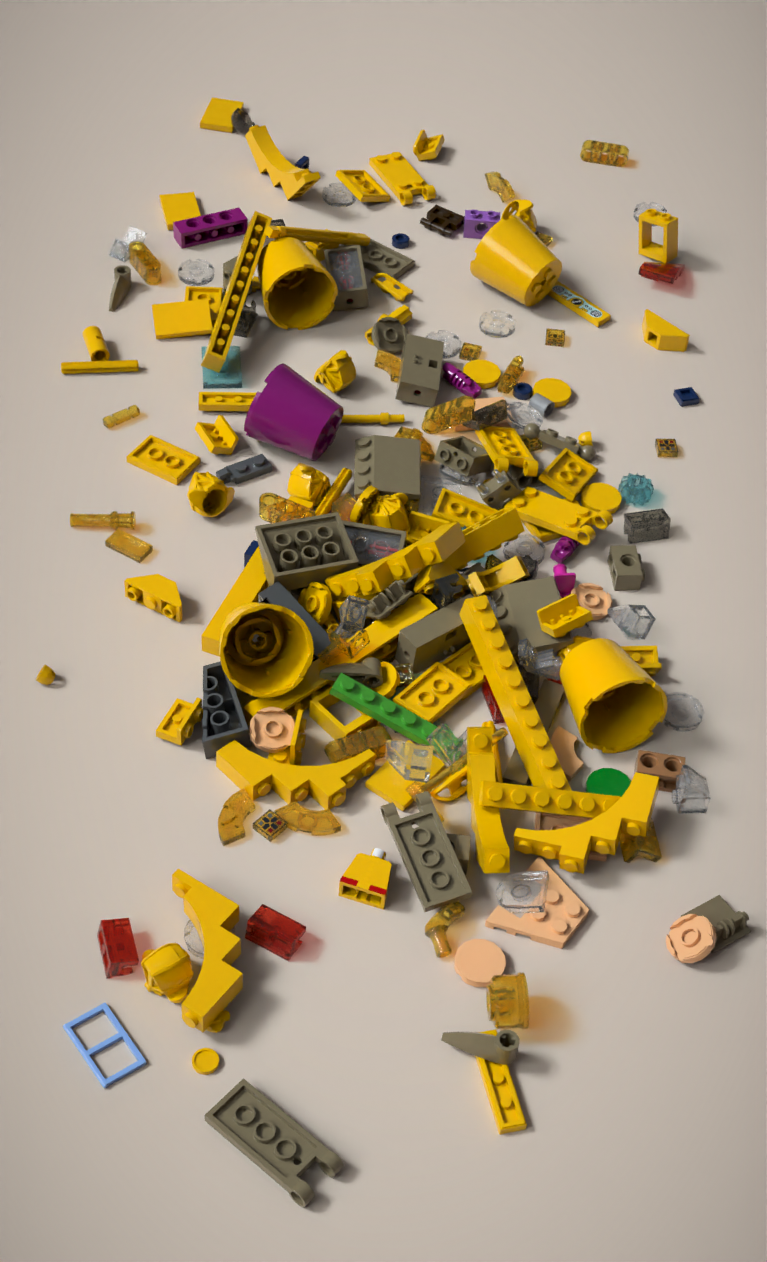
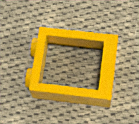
[639,209,678,263]
[309,685,381,749]

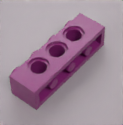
[173,208,248,249]

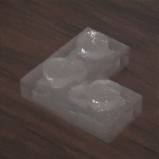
[426,723,467,775]

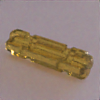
[103,405,140,428]

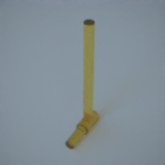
[406,727,508,822]

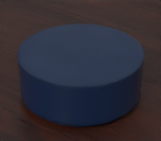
[392,233,410,249]
[513,382,533,400]

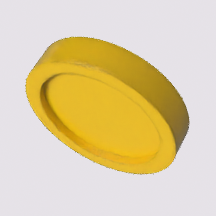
[192,1048,219,1075]

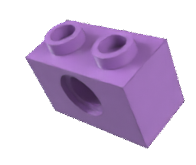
[463,209,500,239]

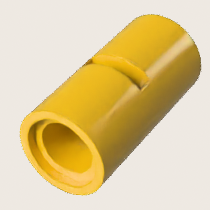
[83,326,110,361]

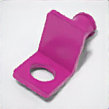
[553,564,576,599]

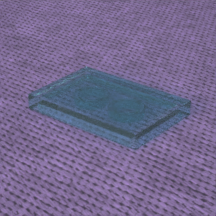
[201,346,242,389]

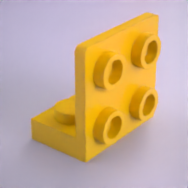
[268,709,307,766]

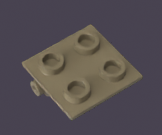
[359,580,414,619]
[681,895,751,954]

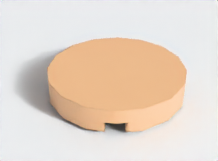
[570,583,612,621]
[249,707,295,753]
[666,914,717,963]
[454,939,506,987]

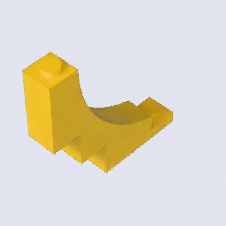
[245,125,321,200]
[467,726,510,873]
[172,869,243,1032]

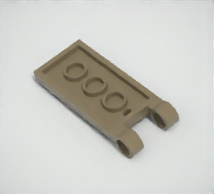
[381,791,472,912]
[204,1078,344,1207]

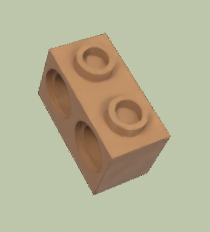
[634,750,686,794]

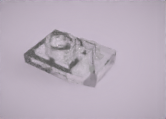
[109,226,147,262]
[330,595,369,644]
[518,638,563,680]

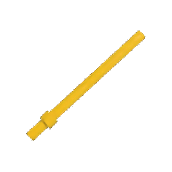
[341,413,405,425]

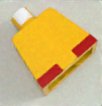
[338,848,392,910]

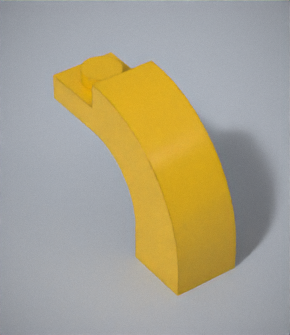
[466,556,530,597]

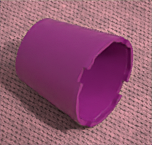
[244,363,344,461]

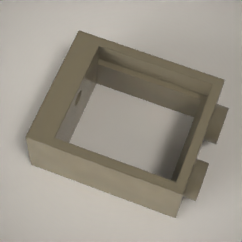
[434,436,493,477]

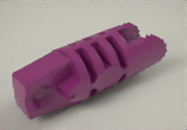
[442,362,482,399]
[550,535,580,564]

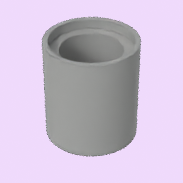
[528,393,555,418]

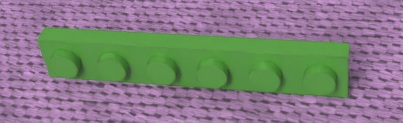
[329,672,463,762]

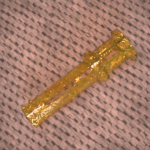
[70,511,136,530]

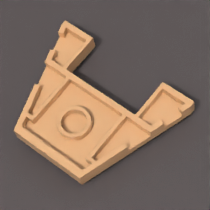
[485,856,589,949]

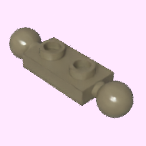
[524,423,595,461]

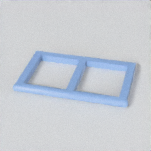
[63,1002,146,1088]

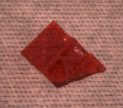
[639,262,685,284]

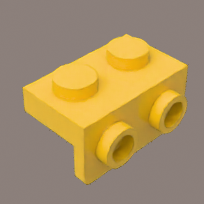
[413,130,445,161]
[194,415,239,455]
[405,511,451,544]
[537,593,593,638]
[620,646,662,677]
[156,697,203,746]

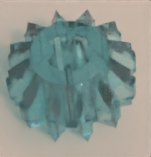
[618,473,654,506]

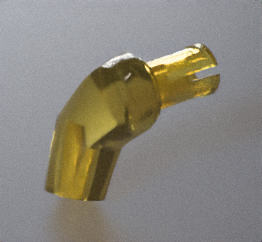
[425,901,466,958]

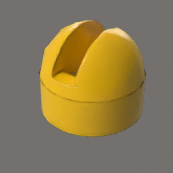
[578,431,593,447]
[36,665,55,685]

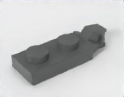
[216,454,272,485]

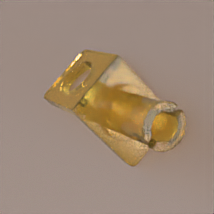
[318,628,370,665]

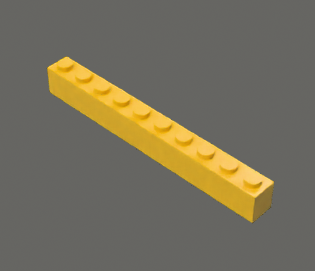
[201,211,272,373]
[201,496,314,657]
[332,507,525,629]
[243,593,438,725]
[459,595,572,791]

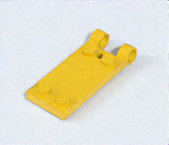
[369,152,436,205]
[475,425,538,477]
[504,486,613,545]

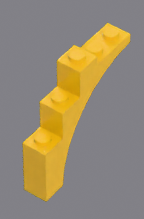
[325,521,466,600]
[216,740,376,812]
[514,772,659,874]

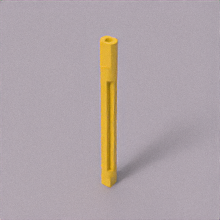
[264,225,370,246]

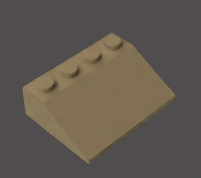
[354,435,421,501]
[255,512,359,590]
[486,576,574,671]

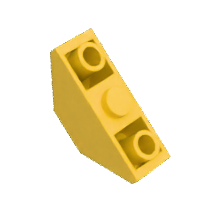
[642,309,690,352]
[413,562,469,599]
[124,574,182,622]

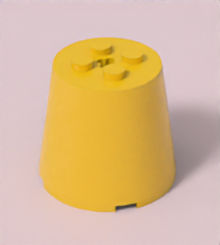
[470,215,562,307]
[256,237,338,330]
[219,602,314,698]
[560,638,668,753]

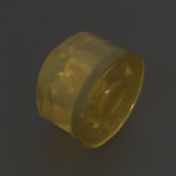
[486,972,529,1029]

